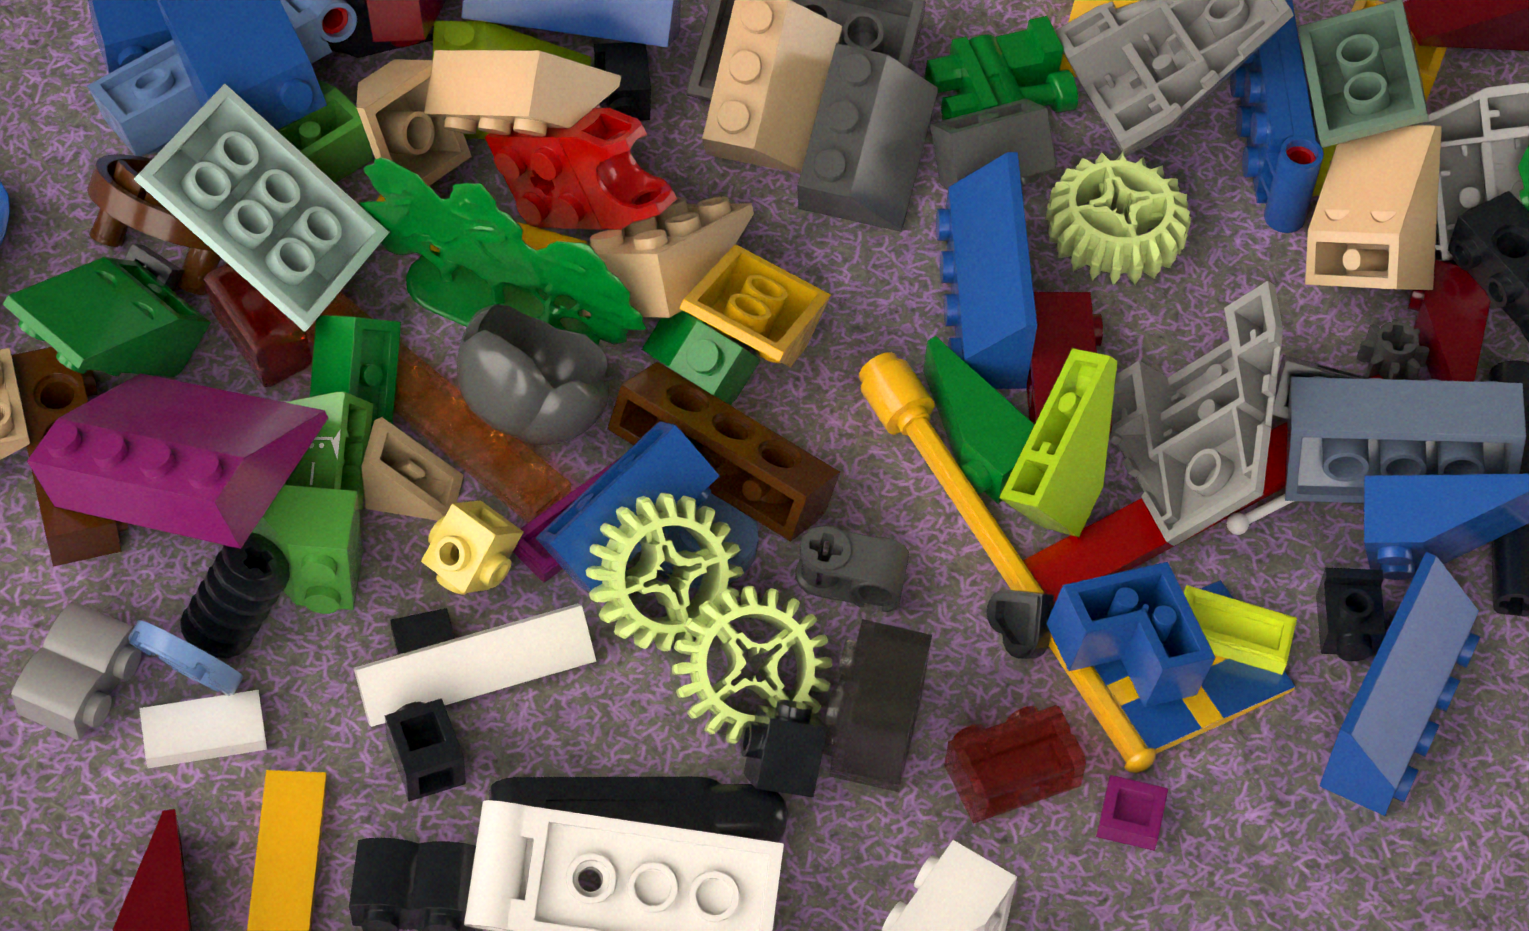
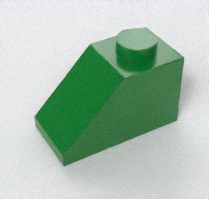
[641,311,761,405]

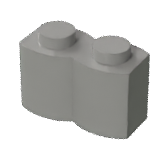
[11,601,142,741]

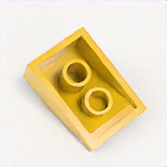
[679,244,831,368]

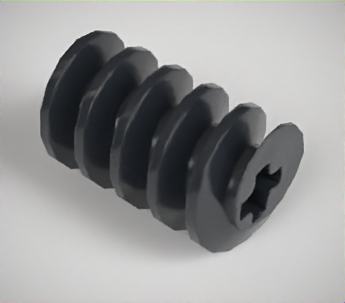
[180,532,290,658]

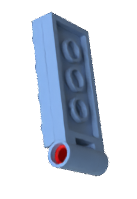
[87,0,357,157]

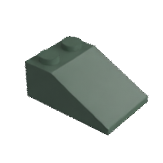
[1298,0,1429,148]

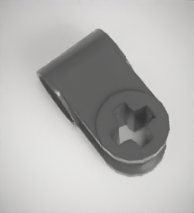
[795,526,909,612]

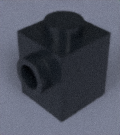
[741,700,828,797]

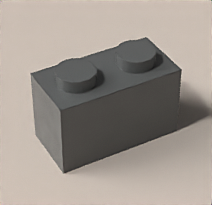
[930,99,1056,188]

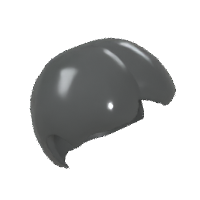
[457,304,609,445]

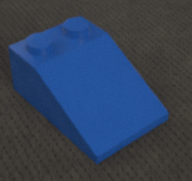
[157,0,327,130]
[1364,474,1529,580]

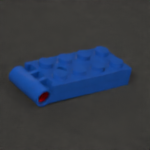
[1230,0,1324,233]

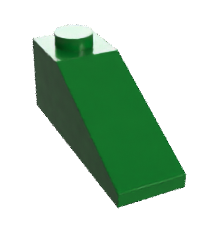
[923,336,1035,504]

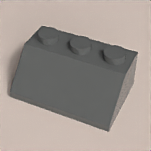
[797,43,938,232]

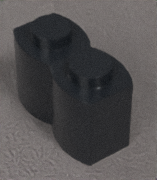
[349,838,476,931]

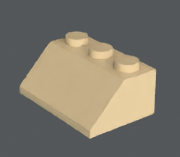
[702,0,842,174]
[424,50,621,136]

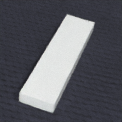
[354,603,596,727]

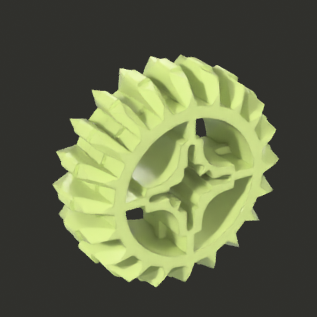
[1046,152,1191,286]
[585,493,744,651]
[672,586,832,744]

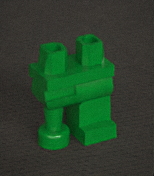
[924,16,1078,120]

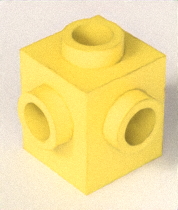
[421,500,524,595]

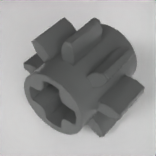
[1357,319,1429,380]

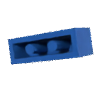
[536,421,720,592]

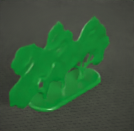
[359,158,646,345]

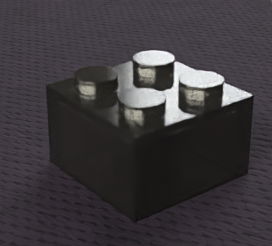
[823,619,932,792]

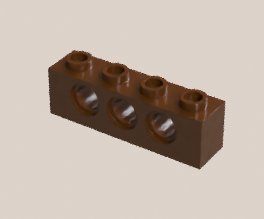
[12,347,129,567]
[607,361,840,542]

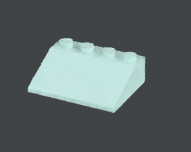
[134,84,389,332]

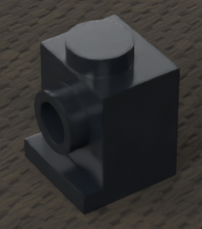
[594,42,651,121]
[1316,567,1386,661]
[384,698,466,802]

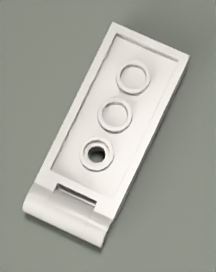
[464,800,784,931]

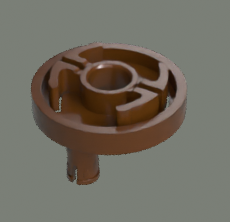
[87,154,221,295]

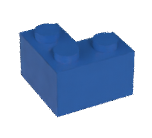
[1046,562,1216,708]

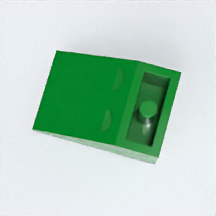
[2,257,211,377]

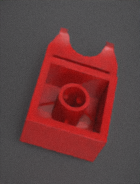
[484,104,677,230]

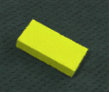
[1183,585,1297,675]

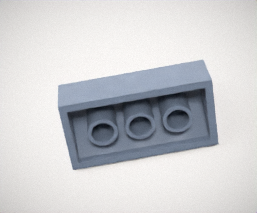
[1285,376,1526,503]

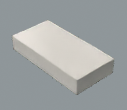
[139,690,267,768]

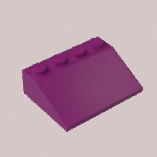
[27,373,328,549]

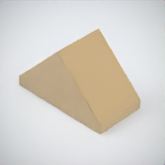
[361,417,464,520]

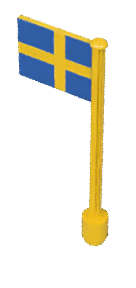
[859,352,1296,773]

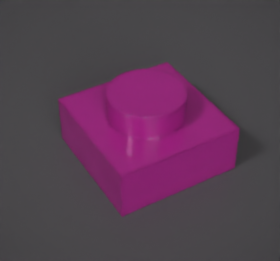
[1096,775,1168,851]

